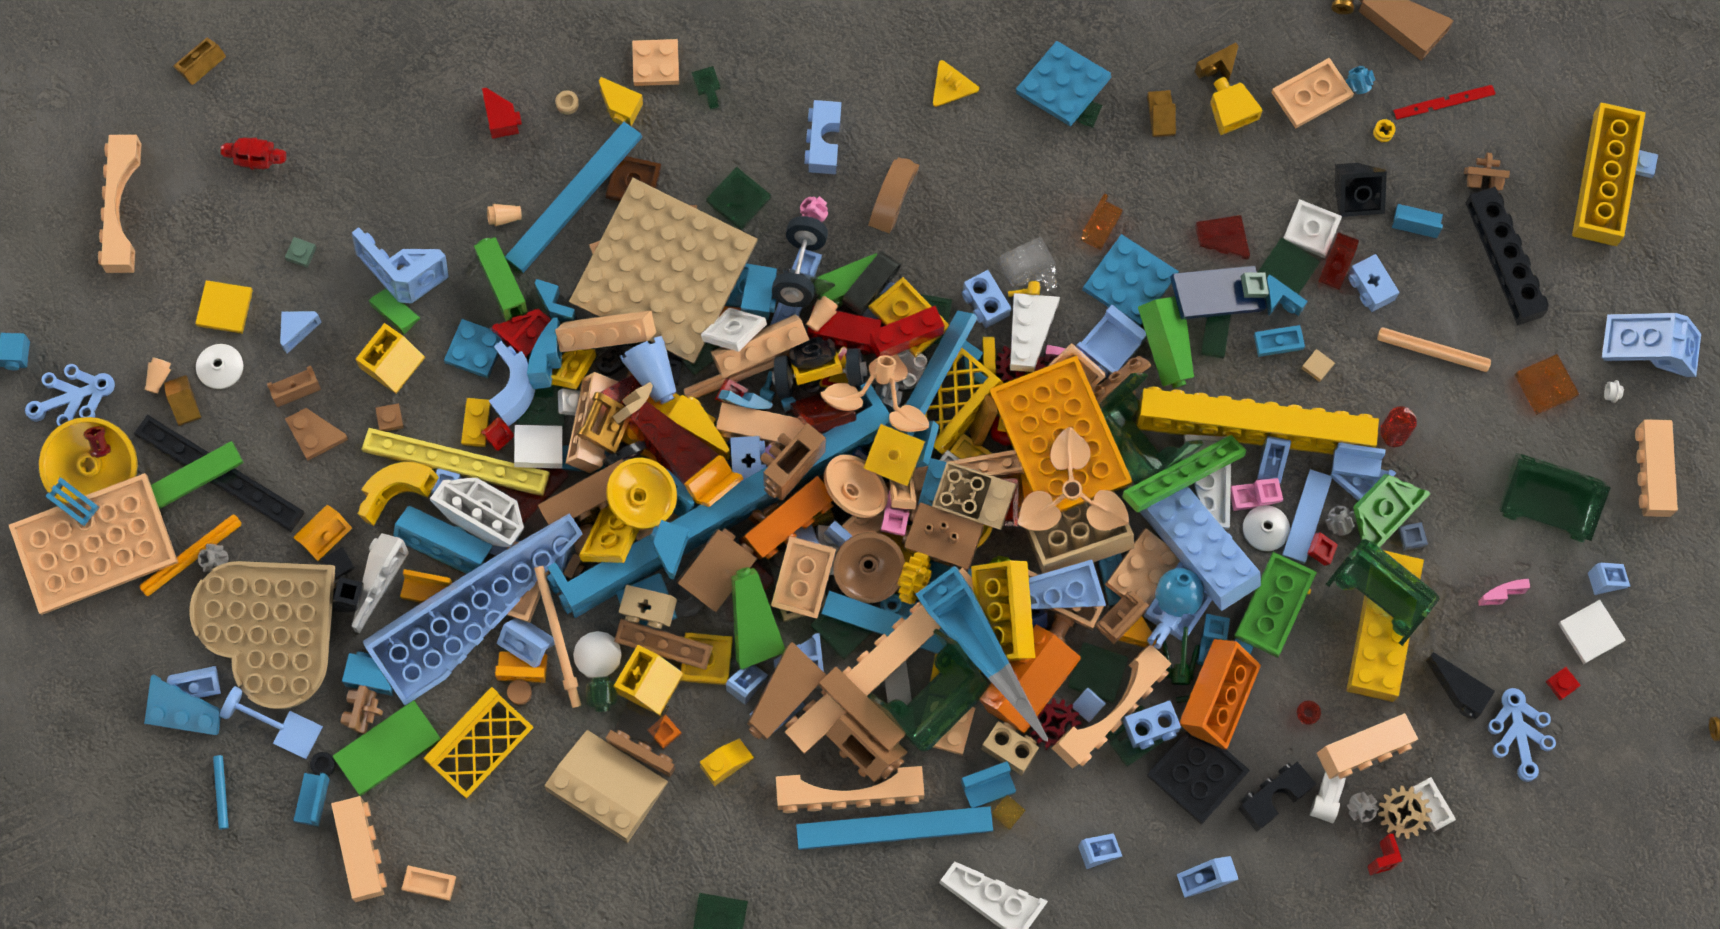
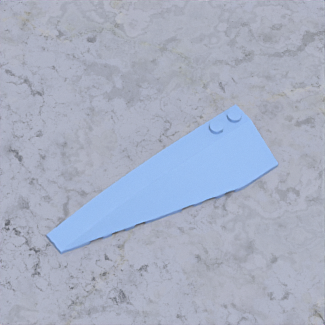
[363,513,583,705]

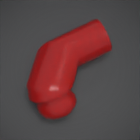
[990,416,1012,446]

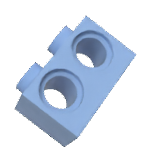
[962,270,1011,328]
[1123,701,1181,749]

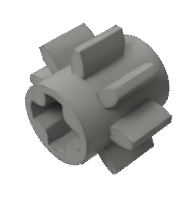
[875,382,903,410]
[1325,506,1356,535]
[198,544,229,572]
[1347,792,1379,823]

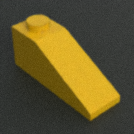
[667,395,731,460]

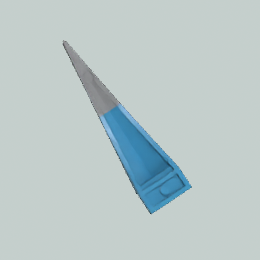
[916,566,1048,741]

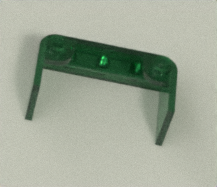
[1099,373,1204,485]
[1325,539,1440,646]
[868,629,987,751]

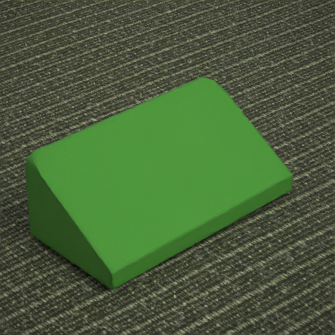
[369,289,420,335]

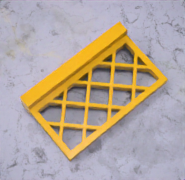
[925,348,1004,455]
[423,687,534,799]

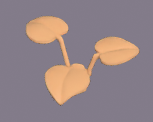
[821,354,929,432]
[1018,427,1129,531]

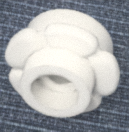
[1604,380,1624,403]

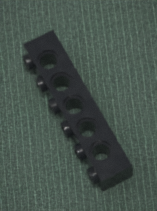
[1465,187,1549,325]

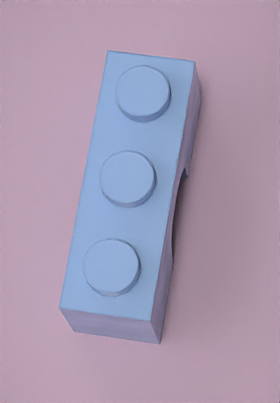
[804,100,841,174]

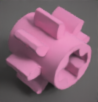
[800,196,828,222]

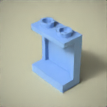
[1076,305,1147,378]

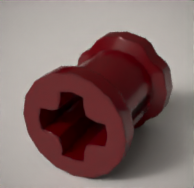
[84,426,111,458]

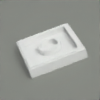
[1282,199,1342,258]
[701,307,767,352]
[514,425,562,468]
[1558,600,1625,664]

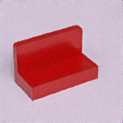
[1367,833,1403,876]

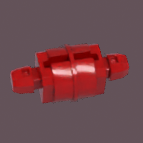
[221,137,286,170]

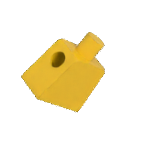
[1210,77,1263,135]

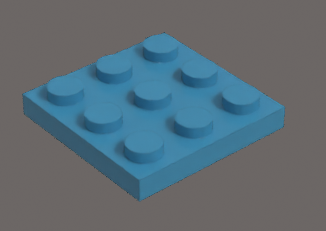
[1016,41,1111,127]
[1082,234,1179,327]

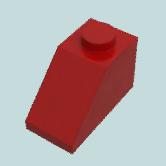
[482,88,522,139]

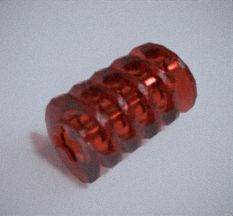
[1380,406,1417,447]

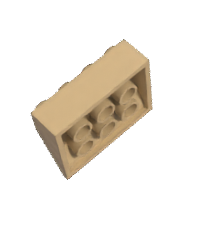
[1019,491,1134,574]
[545,730,668,843]

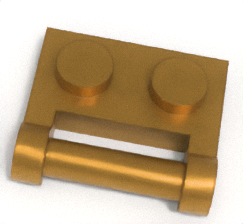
[577,392,632,454]

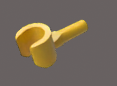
[1008,281,1041,297]

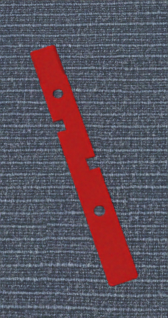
[1393,85,1496,120]

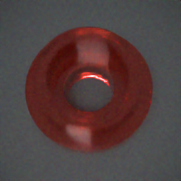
[1297,700,1321,725]

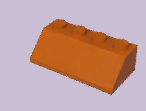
[739,476,833,560]
[979,624,1081,733]
[1179,639,1261,750]

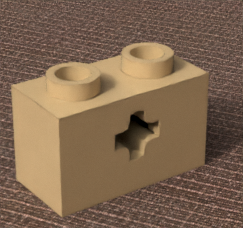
[619,585,677,629]

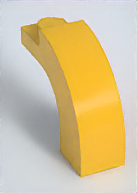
[357,462,439,526]

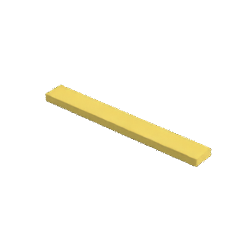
[362,428,550,496]

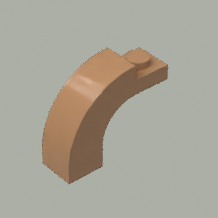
[868,157,920,234]

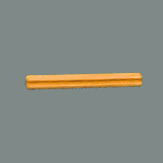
[139,514,242,596]

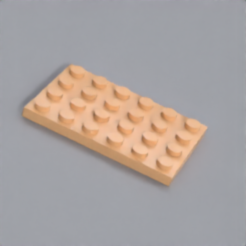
[9,473,178,615]

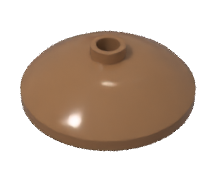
[833,532,905,603]

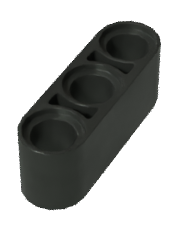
[842,251,901,316]

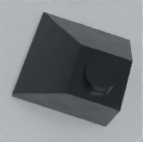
[1335,163,1387,217]

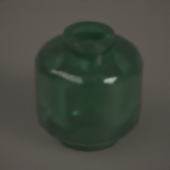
[585,676,618,712]

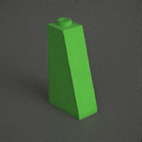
[474,237,528,321]
[1138,296,1194,389]
[731,567,785,670]

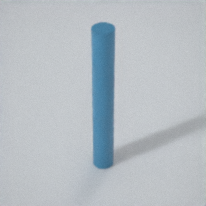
[213,755,229,830]

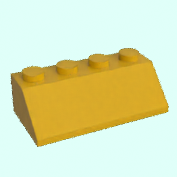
[971,560,1035,661]

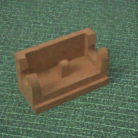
[267,366,321,407]
[1095,591,1149,644]

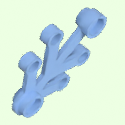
[25,364,115,426]
[1488,688,1556,782]

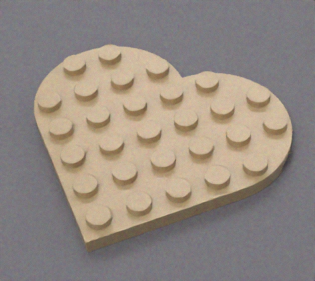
[190,561,335,709]

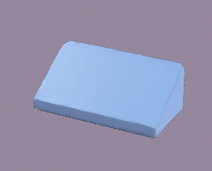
[167,666,221,698]

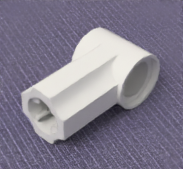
[1310,772,1346,823]

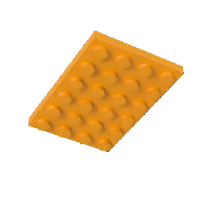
[989,355,1133,512]

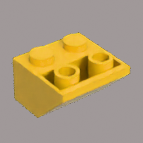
[356,323,425,394]
[614,645,684,716]

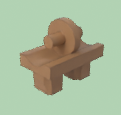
[1464,152,1510,191]
[340,685,383,734]

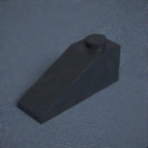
[1426,652,1495,720]

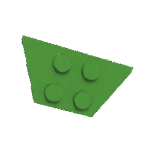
[1353,474,1430,557]

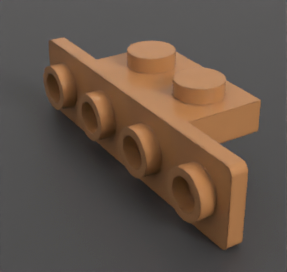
[1092,356,1151,417]

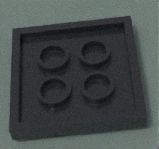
[1147,731,1250,825]

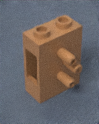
[760,423,826,501]
[902,502,984,573]
[676,528,757,612]
[826,713,908,782]

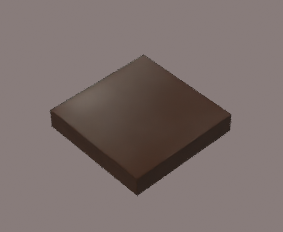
[606,156,662,202]

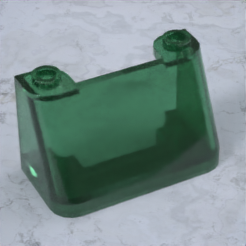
[1499,453,1611,542]

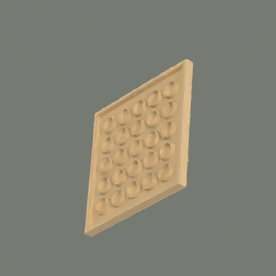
[569,178,758,364]

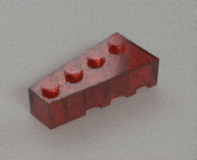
[629,401,719,486]

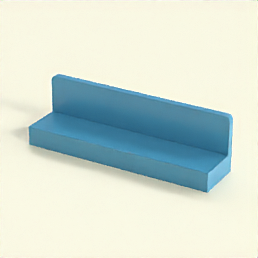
[393,506,493,574]

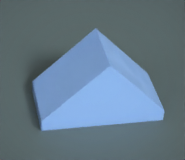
[280,311,322,353]
[1257,436,1291,483]
[1588,563,1630,595]
[726,665,768,705]
[1078,833,1122,869]

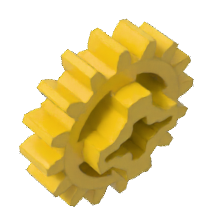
[898,552,932,605]

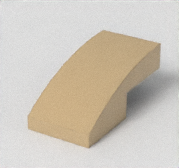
[613,382,653,424]

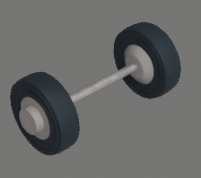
[772,216,828,307]
[772,348,867,398]

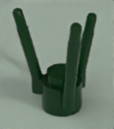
[1162,626,1200,685]

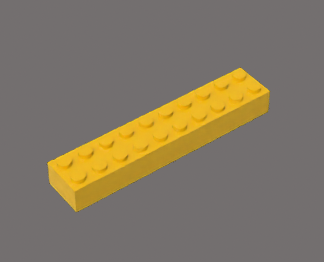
[1136,387,1379,455]

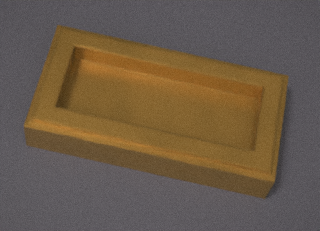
[969,395,998,446]

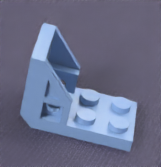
[352,228,449,303]
[1602,313,1701,377]

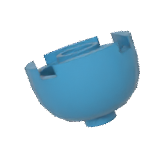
[1155,568,1204,617]

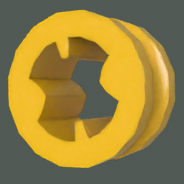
[1373,119,1395,142]

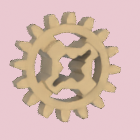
[1378,786,1432,839]

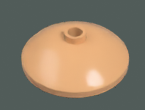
[824,455,888,518]

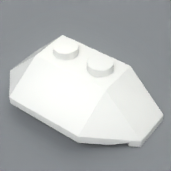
[430,478,524,547]

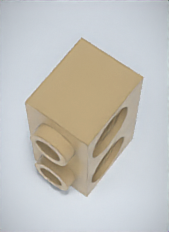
[981,721,1039,776]

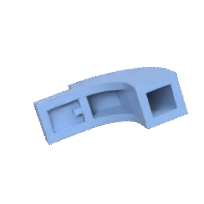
[489,341,535,427]

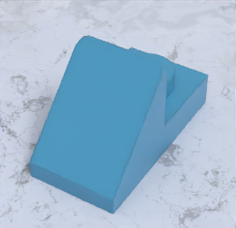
[1266,275,1308,316]

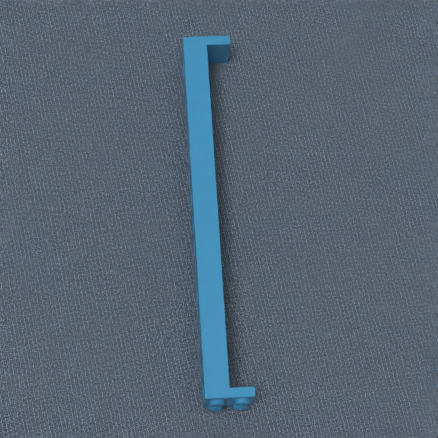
[546,382,893,618]

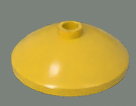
[606,458,677,529]

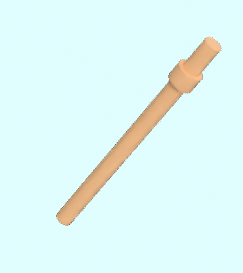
[534,566,581,708]

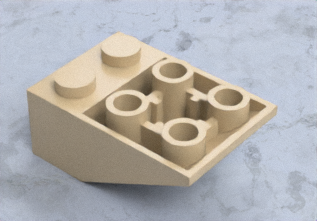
[932,461,1017,530]

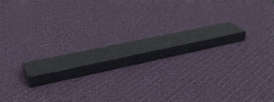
[134,414,305,532]

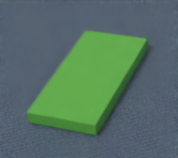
[1234,552,1317,658]
[333,700,441,796]

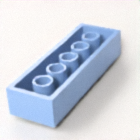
[1140,486,1261,611]

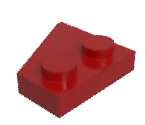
[490,308,551,357]

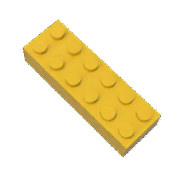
[1572,102,1646,246]
[1346,549,1424,702]

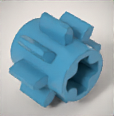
[1345,66,1375,94]

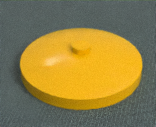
[39,417,138,504]

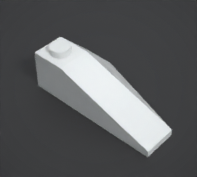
[352,533,409,634]

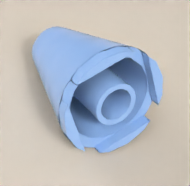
[620,336,676,404]

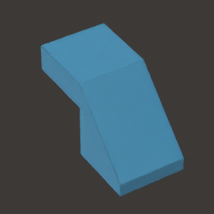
[535,279,576,322]
[962,340,987,390]

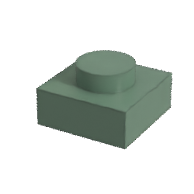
[285,237,317,268]
[1241,273,1269,298]

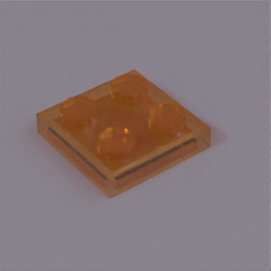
[1515,354,1579,415]

